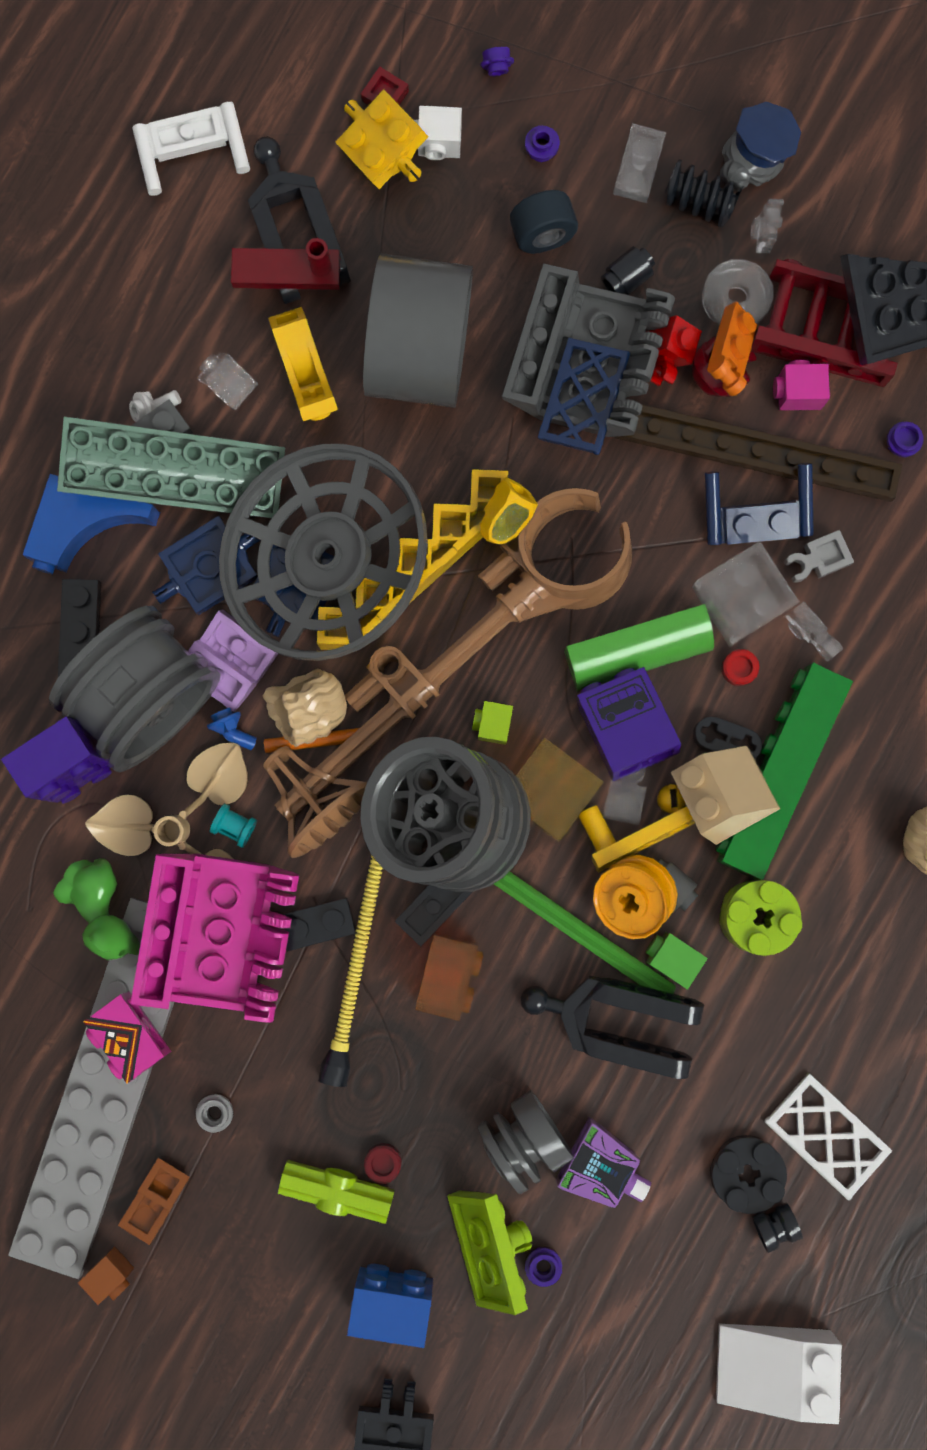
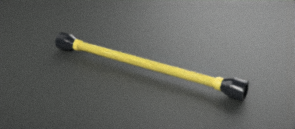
[318,855,383,1087]

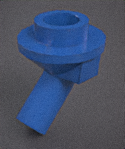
[207,708,257,750]

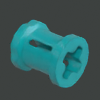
[210,803,258,848]

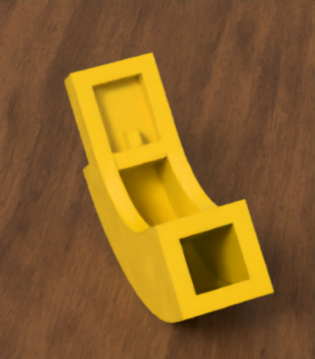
[268,307,338,421]

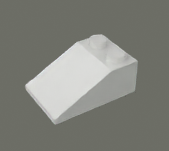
[716,1323,842,1424]

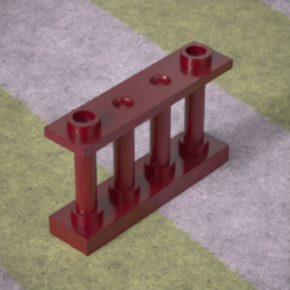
[751,259,898,387]

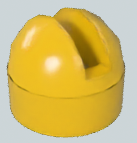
[657,784,686,813]

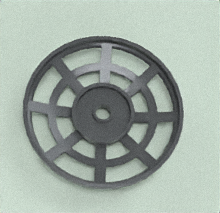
[219,444,428,661]

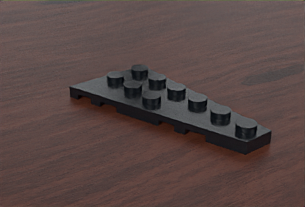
[840,254,927,365]

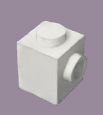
[414,106,462,160]

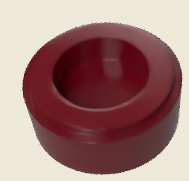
[364,1143,402,1184]

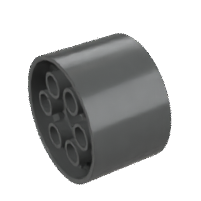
[363,253,473,408]

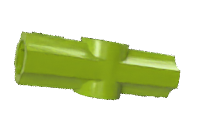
[278,1160,395,1224]

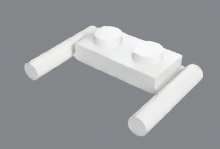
[132,102,250,196]

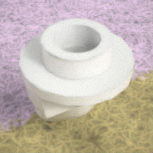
[129,390,181,422]

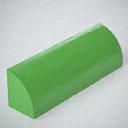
[564,604,714,692]

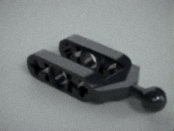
[248,136,351,304]
[521,975,705,1079]

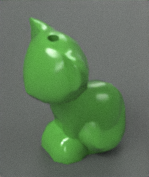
[53,858,140,960]

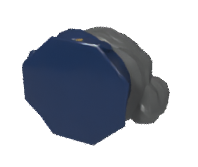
[720,102,801,191]

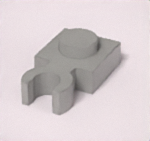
[784,530,854,583]

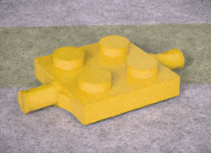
[336,89,428,189]

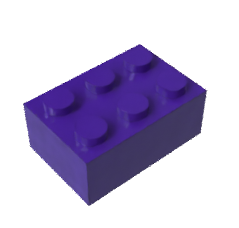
[1,716,112,804]

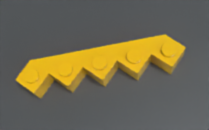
[317,469,508,650]

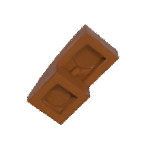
[118,1158,190,1245]

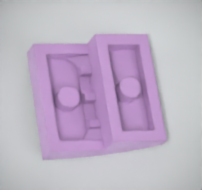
[188,610,278,712]

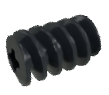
[665,159,744,228]

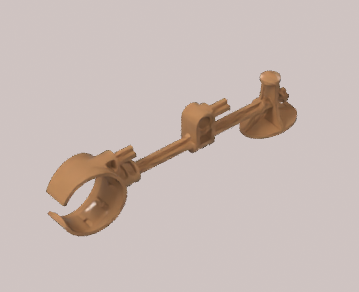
[263,488,632,858]

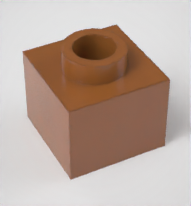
[78,1246,134,1305]

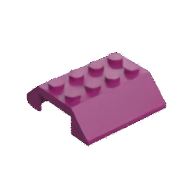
[130,854,299,1023]

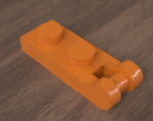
[707,301,757,396]

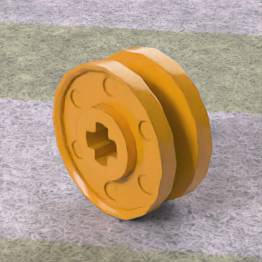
[593,855,678,939]

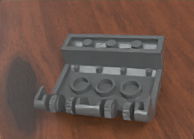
[502,263,675,437]

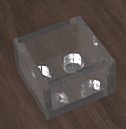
[692,541,800,647]

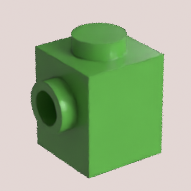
[645,932,708,990]

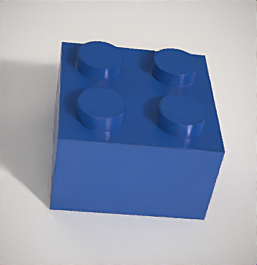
[347,1264,433,1348]

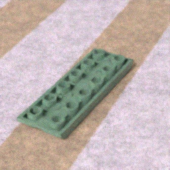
[57,417,285,518]

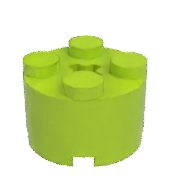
[719,880,802,956]

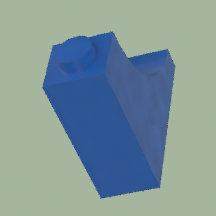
[23,474,160,574]

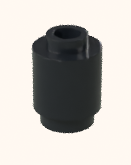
[601,246,655,295]

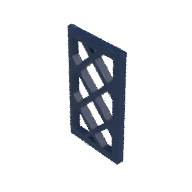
[538,338,630,455]

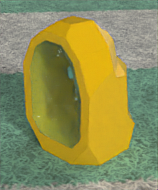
[480,477,538,544]

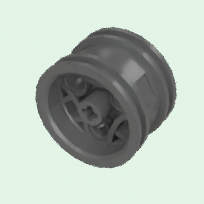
[49,606,221,772]
[361,737,531,892]

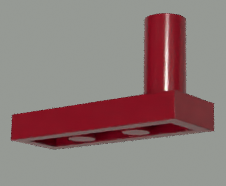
[231,238,341,290]

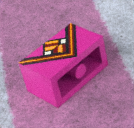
[83,991,172,1084]

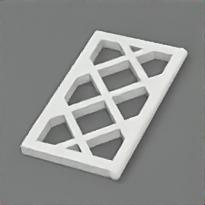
[764,1073,892,1200]

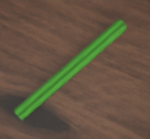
[494,871,676,994]

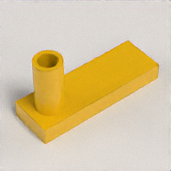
[578,805,695,873]

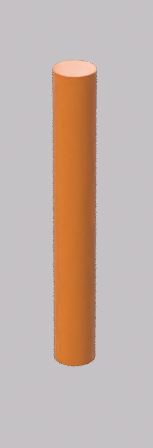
[264,728,359,753]

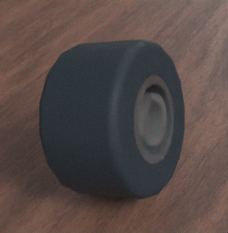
[510,190,578,254]

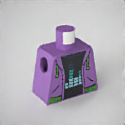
[556,1117,651,1208]

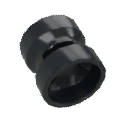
[752,1202,803,1253]

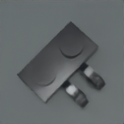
[354,1378,434,1450]

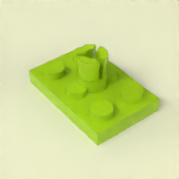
[447,1190,532,1315]

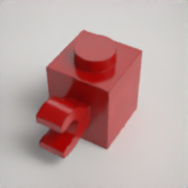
[646,315,702,386]

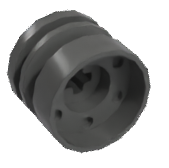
[478,1090,575,1195]

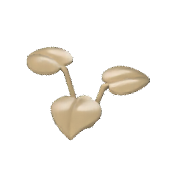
[85,743,248,859]

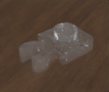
[751,199,784,253]
[785,601,843,661]
[603,768,647,825]

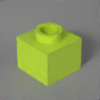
[472,701,513,745]

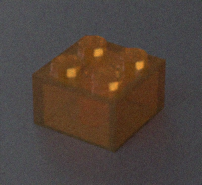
[415,931,484,1021]

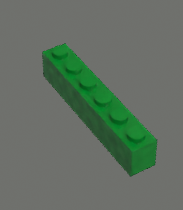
[715,662,853,880]

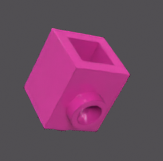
[773,360,830,410]

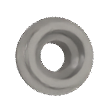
[196,1094,233,1133]

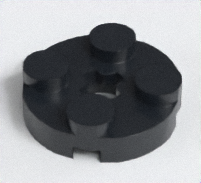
[710,1135,787,1214]

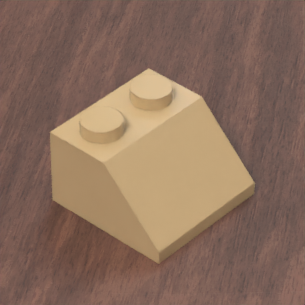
[671,746,780,845]

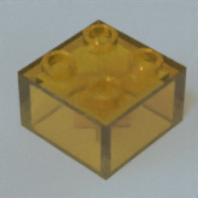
[516,738,604,842]

